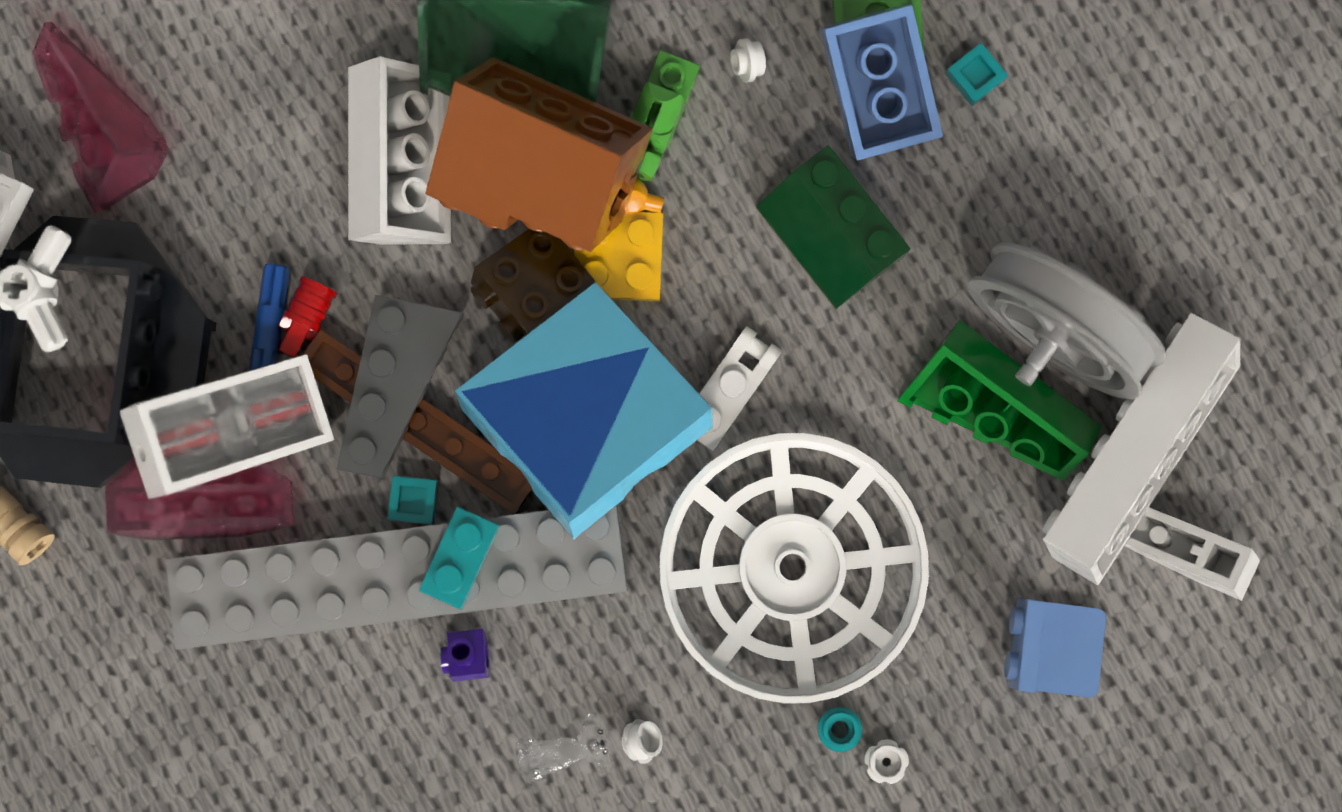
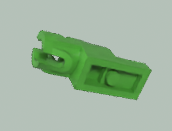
[630,50,700,181]

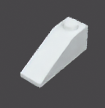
[1124,507,1260,601]

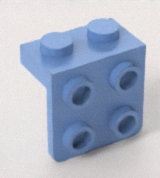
[1004,598,1106,698]

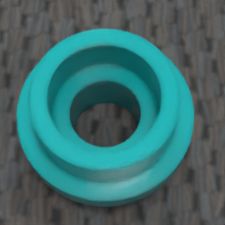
[817,707,862,752]

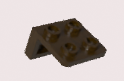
[470,229,595,343]

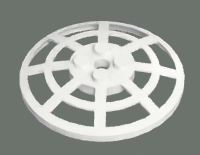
[660,433,929,703]

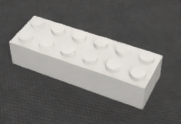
[1042,313,1240,585]

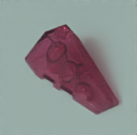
[32,22,169,213]

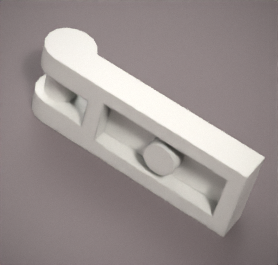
[697,326,783,452]

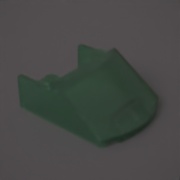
[417,0,612,103]

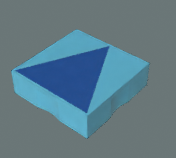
[455,282,712,539]

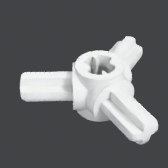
[0,226,71,352]

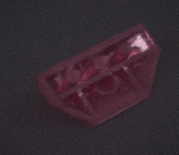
[104,458,294,540]

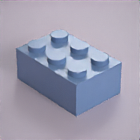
[819,4,943,161]

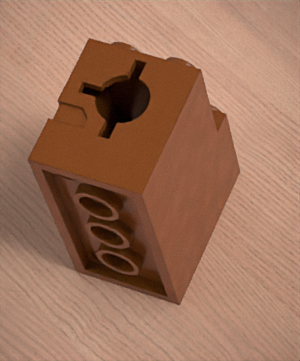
[425,57,653,252]

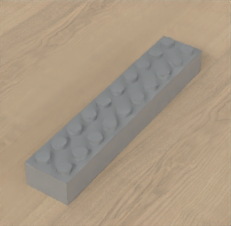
[166,505,628,650]

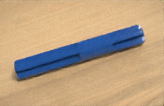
[249,264,290,371]

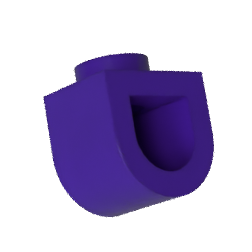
[440,629,490,682]

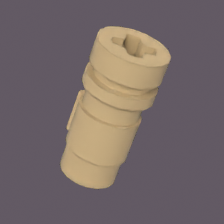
[0,485,55,566]

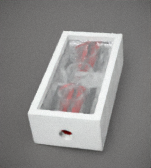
[120,354,334,499]

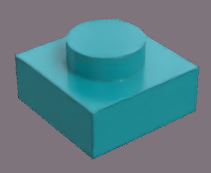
[945,43,1008,106]
[387,476,439,525]

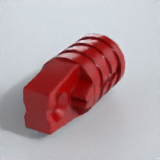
[278,276,338,358]

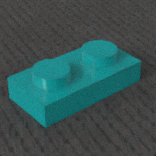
[419,507,500,610]

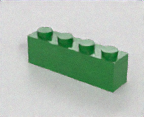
[897,320,1102,481]

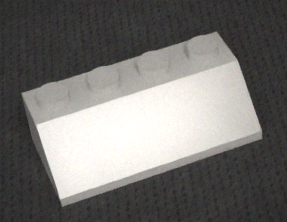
[348,56,451,245]

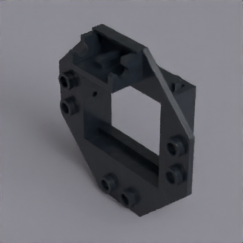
[0,216,217,488]

